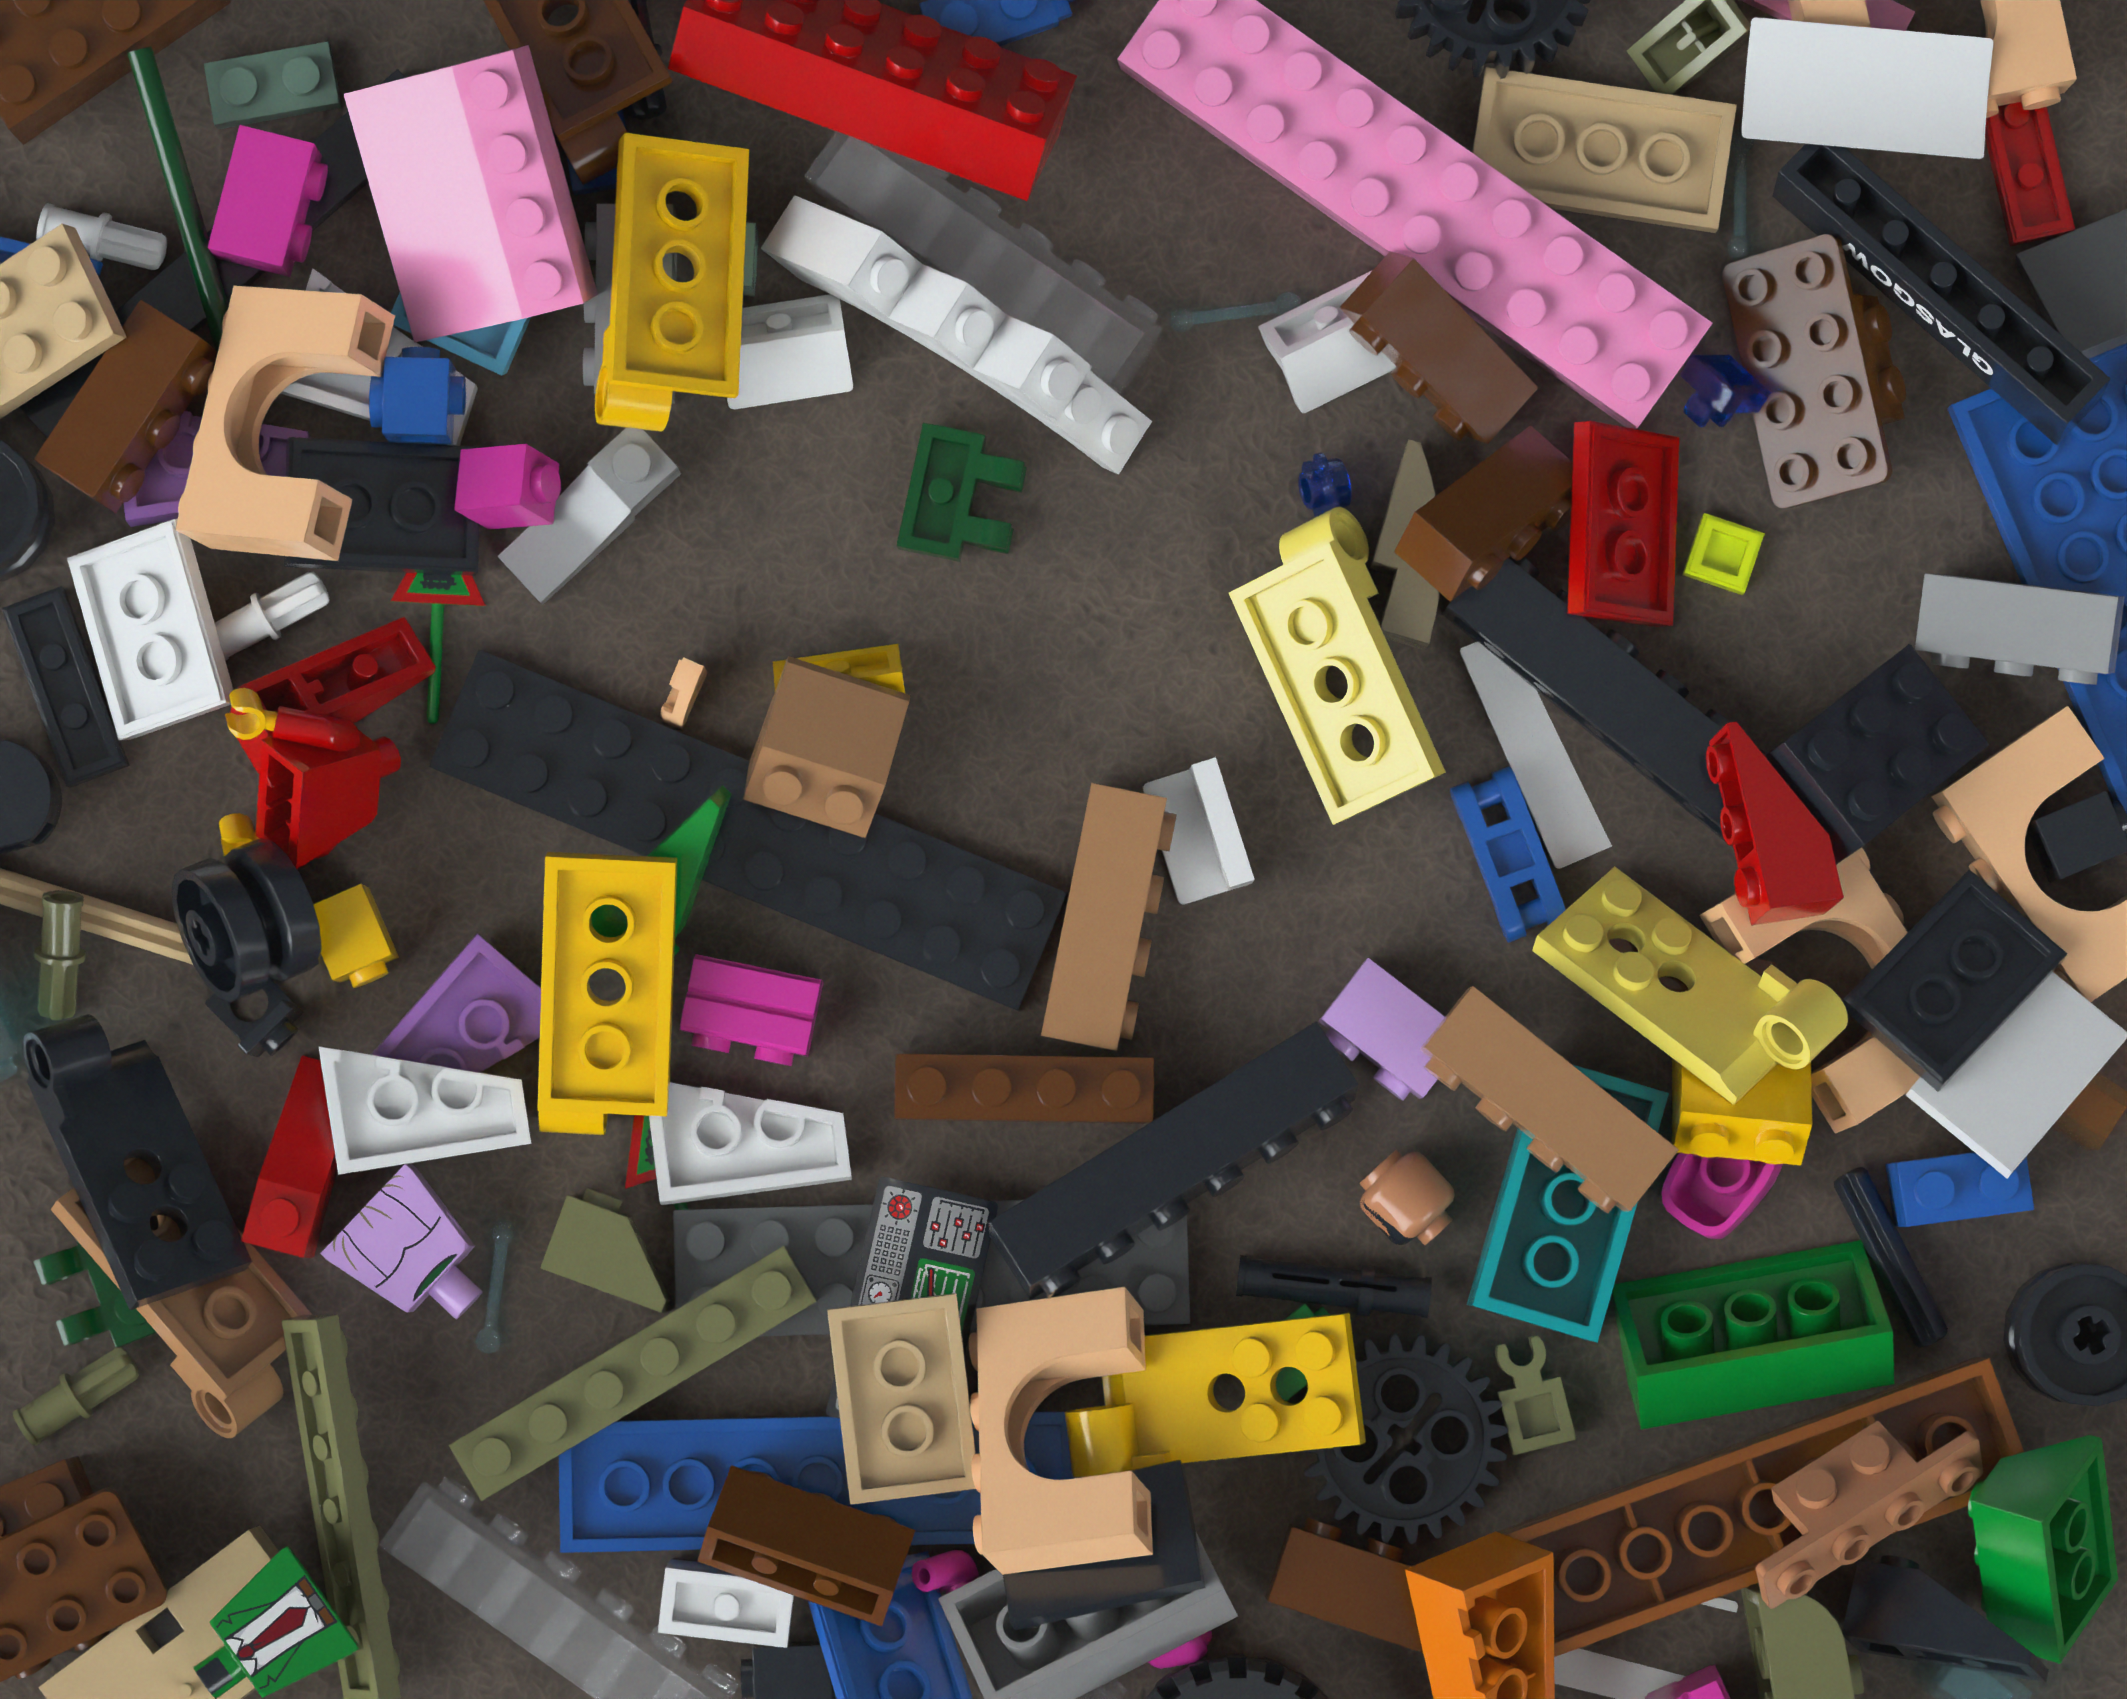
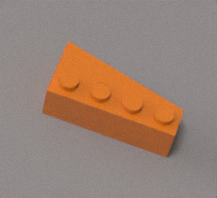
[1405,1531,1555,1699]

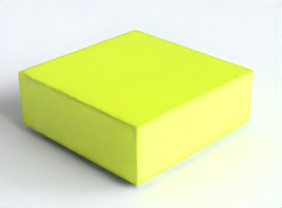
[1682,513,1765,595]

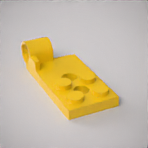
[595,133,749,432]
[538,852,677,1135]
[1065,1313,1366,1477]

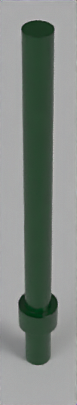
[127,47,229,351]

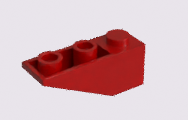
[1706,722,1844,926]

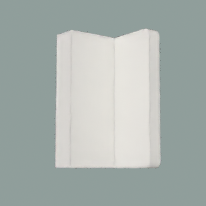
[1258,271,1396,413]
[727,294,853,409]
[1143,757,1255,905]
[658,1559,794,1648]

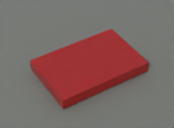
[1567,421,1680,627]

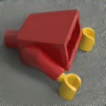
[219,688,401,869]

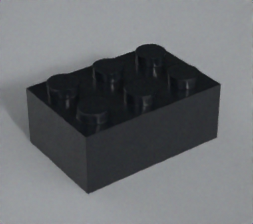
[1765,644,1989,865]

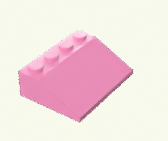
[344,45,598,343]

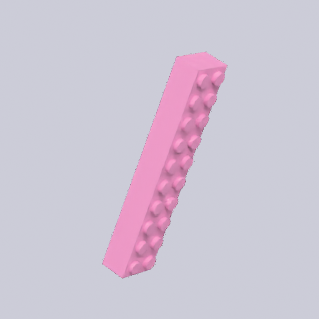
[1117,0,1713,429]

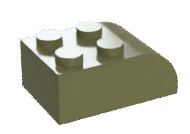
[1741,1583,1864,1699]

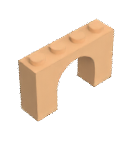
[1788,0,2077,118]
[175,286,395,561]
[1931,706,2127,1002]
[1699,847,1920,1134]
[969,1287,1153,1575]

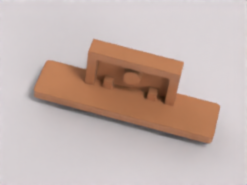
[1756,1421,1983,1609]

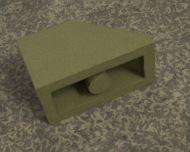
[540,1188,670,1313]

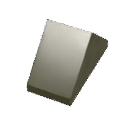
[1626,0,1751,95]

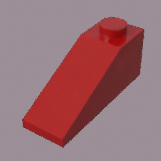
[230,616,436,773]
[241,1055,338,1258]

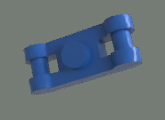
[1450,766,1566,943]

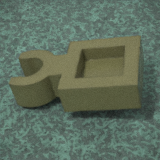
[1495,1335,1576,1455]

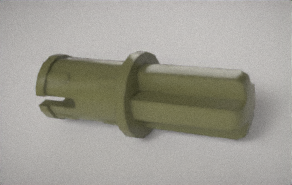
[34,890,86,1020]
[13,1347,139,1446]

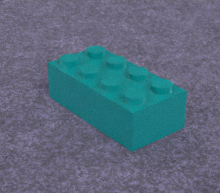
[1466,1065,1669,1343]

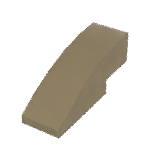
[1370,439,1439,650]

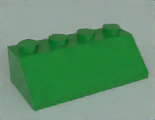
[1611,1240,1894,1430]

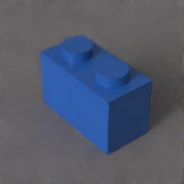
[1885,1152,2034,1227]

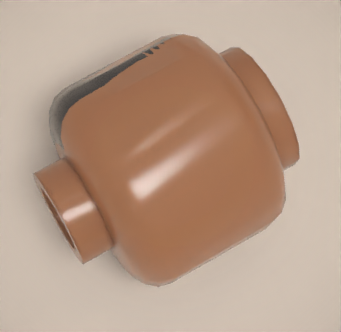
[1359,1149,1455,1246]

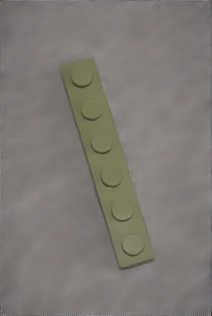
[449,1246,817,1501]
[282,1315,401,1699]

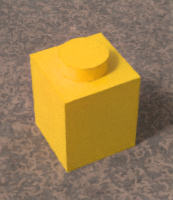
[313,884,399,988]

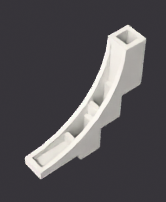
[761,195,1152,475]

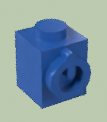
[369,347,466,444]

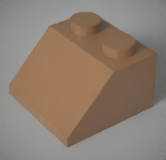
[743,656,910,838]

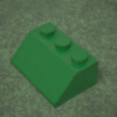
[1968,1435,2118,1664]

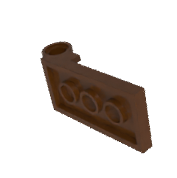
[483,0,673,185]

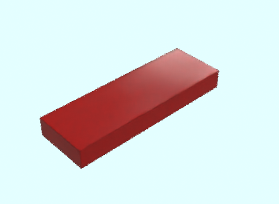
[1985,101,2075,246]

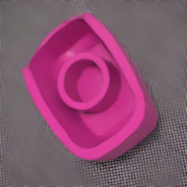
[1662,1153,1783,1239]

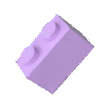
[1318,958,1445,1101]

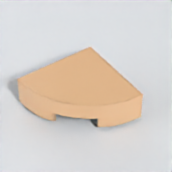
[660,657,708,730]

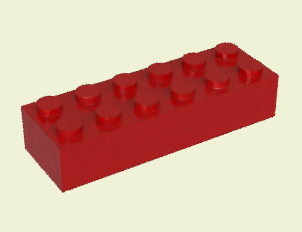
[668,0,1077,201]

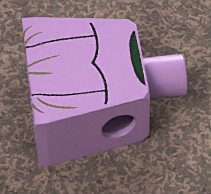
[320,1164,483,1320]

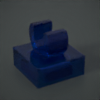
[1680,355,1771,427]

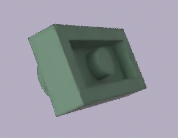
[204,42,342,129]

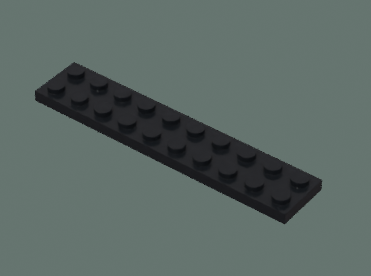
[429,650,1067,1011]

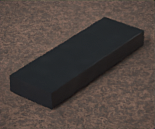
[1,586,130,788]

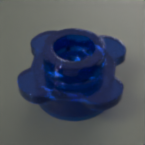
[1298,452,1352,517]

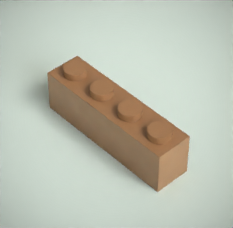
[1041,783,1177,1051]
[1420,986,1679,1213]

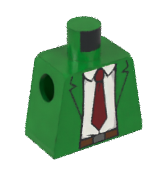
[193,1546,361,1699]

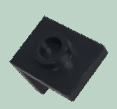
[205,977,304,1057]

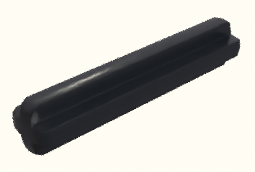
[1834,1167,1948,1348]

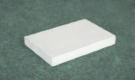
[67,519,233,740]
[1906,972,2127,1179]

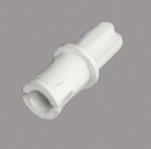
[36,203,167,270]
[215,572,330,661]

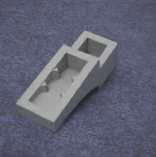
[498,428,681,605]

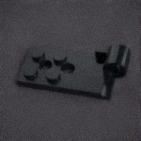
[23,1014,252,1310]

